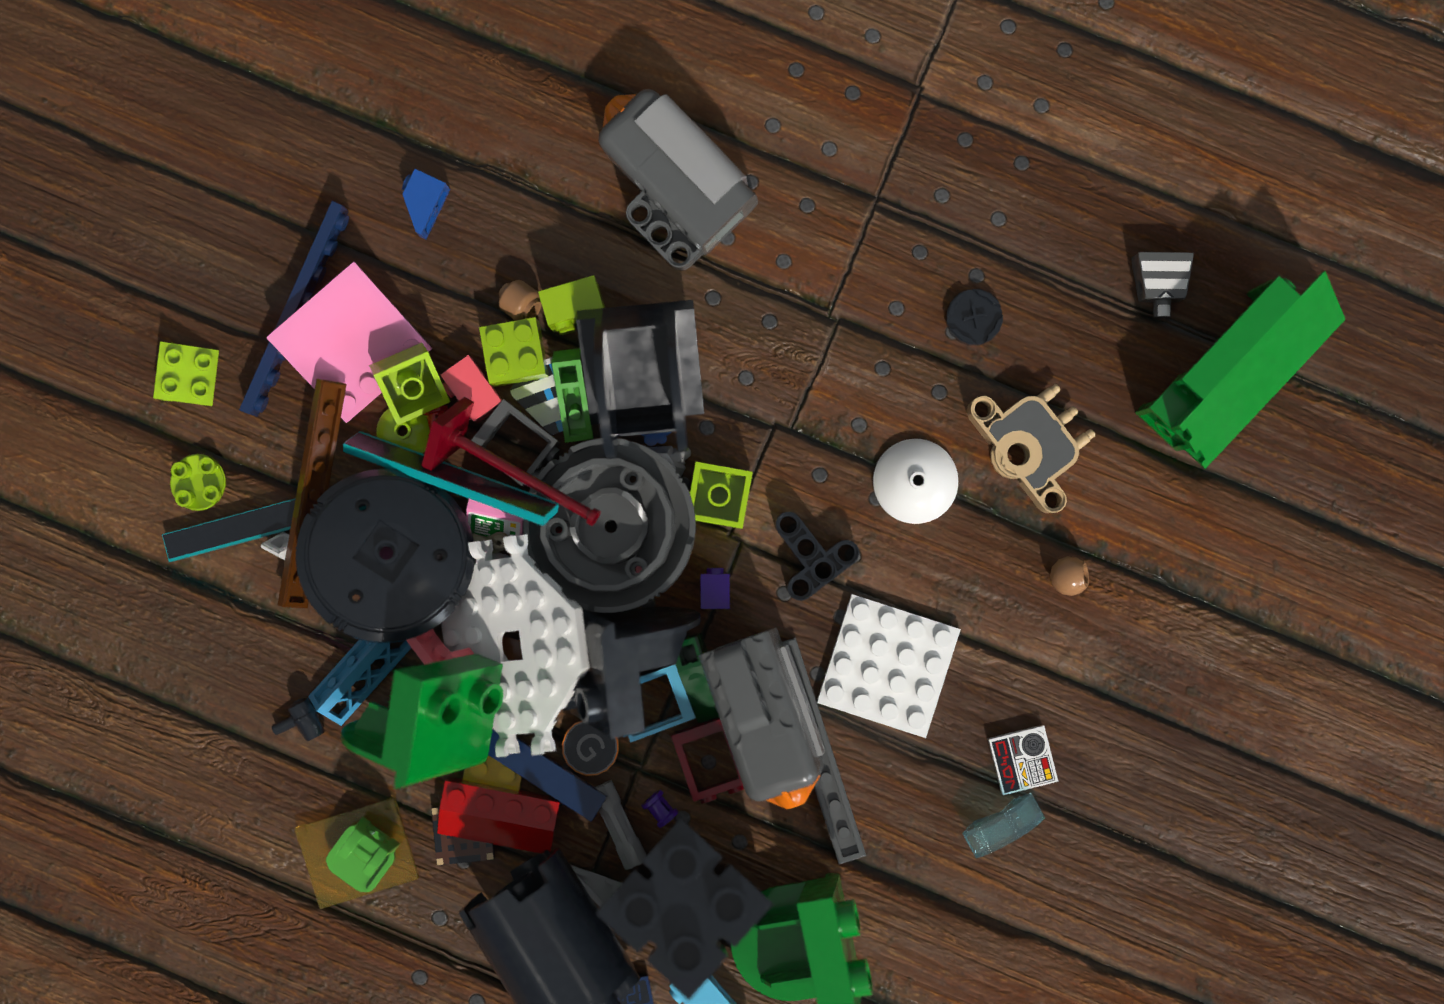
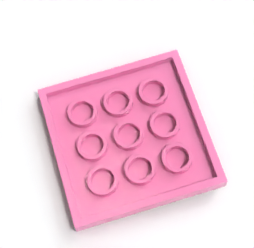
[266,262,432,423]

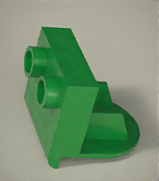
[340,654,503,788]
[731,873,873,1004]

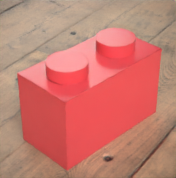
[441,355,502,423]

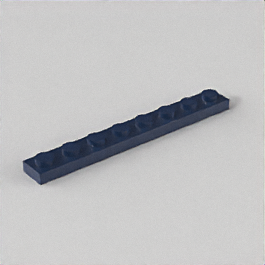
[239,201,349,417]

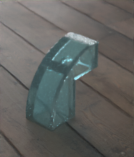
[962,793,1045,859]

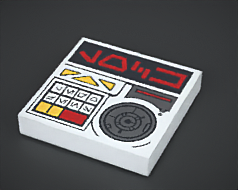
[987,725,1058,795]

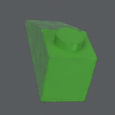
[552,348,593,443]

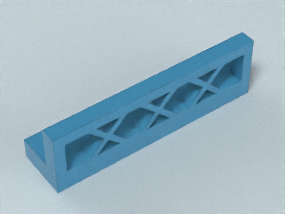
[308,640,411,726]

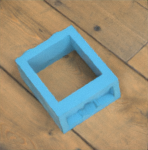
[623,664,696,743]

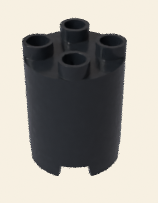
[458,847,640,1004]

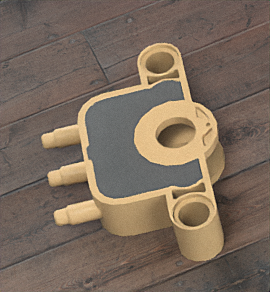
[966,384,1095,513]

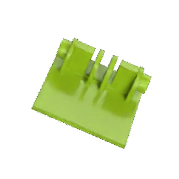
[153,342,219,406]

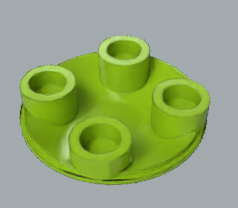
[170,454,226,511]

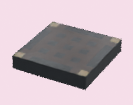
[431,806,495,865]

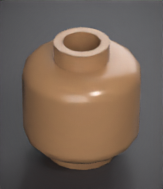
[499,280,542,321]

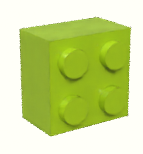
[538,275,605,335]
[479,317,549,387]
[369,342,450,425]
[690,462,753,529]

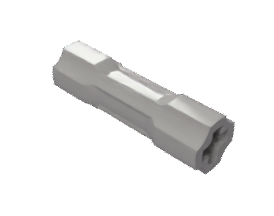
[595,780,647,870]

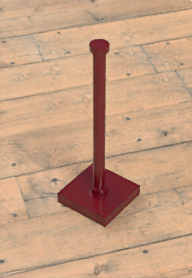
[422,397,601,526]

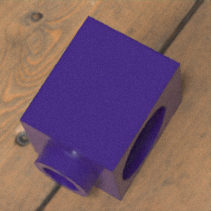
[701,568,730,609]

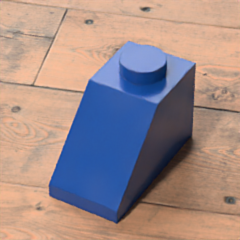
[402,169,450,240]

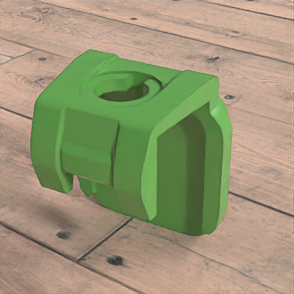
[326,816,401,892]

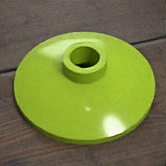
[377,409,430,454]

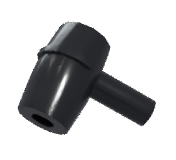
[272,698,325,741]

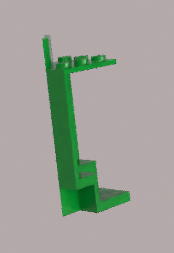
[1135,271,1346,469]

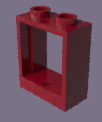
[671,717,744,804]

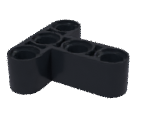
[775,512,859,601]

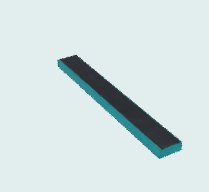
[343,431,559,526]
[162,499,366,562]

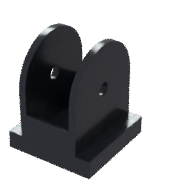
[576,300,704,459]

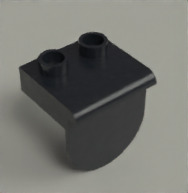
[563,607,701,739]

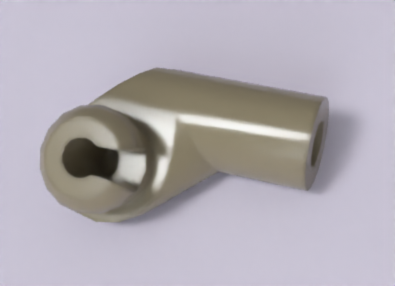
[472,532,508,554]

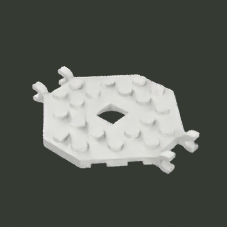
[442,534,590,757]

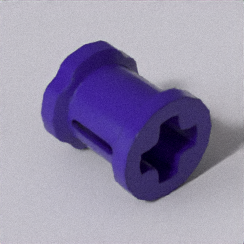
[641,789,679,828]

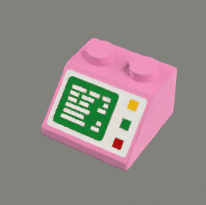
[466,499,524,537]

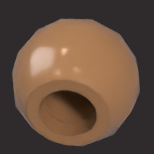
[1050,556,1089,596]

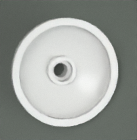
[873,439,958,524]

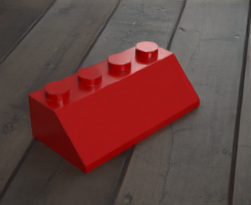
[437,776,561,853]

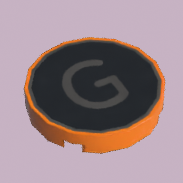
[562,720,619,776]

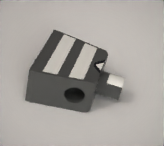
[1132,252,1193,319]

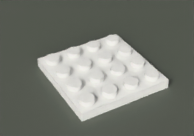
[817,594,961,738]

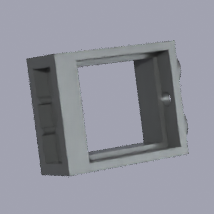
[471,399,560,487]

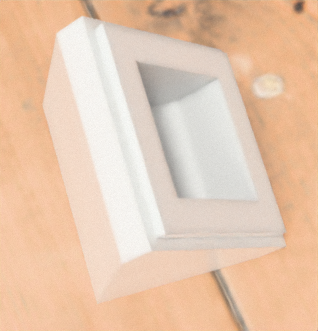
[261,532,289,560]

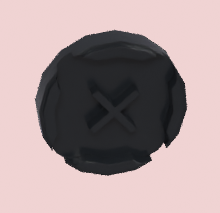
[946,289,1003,346]

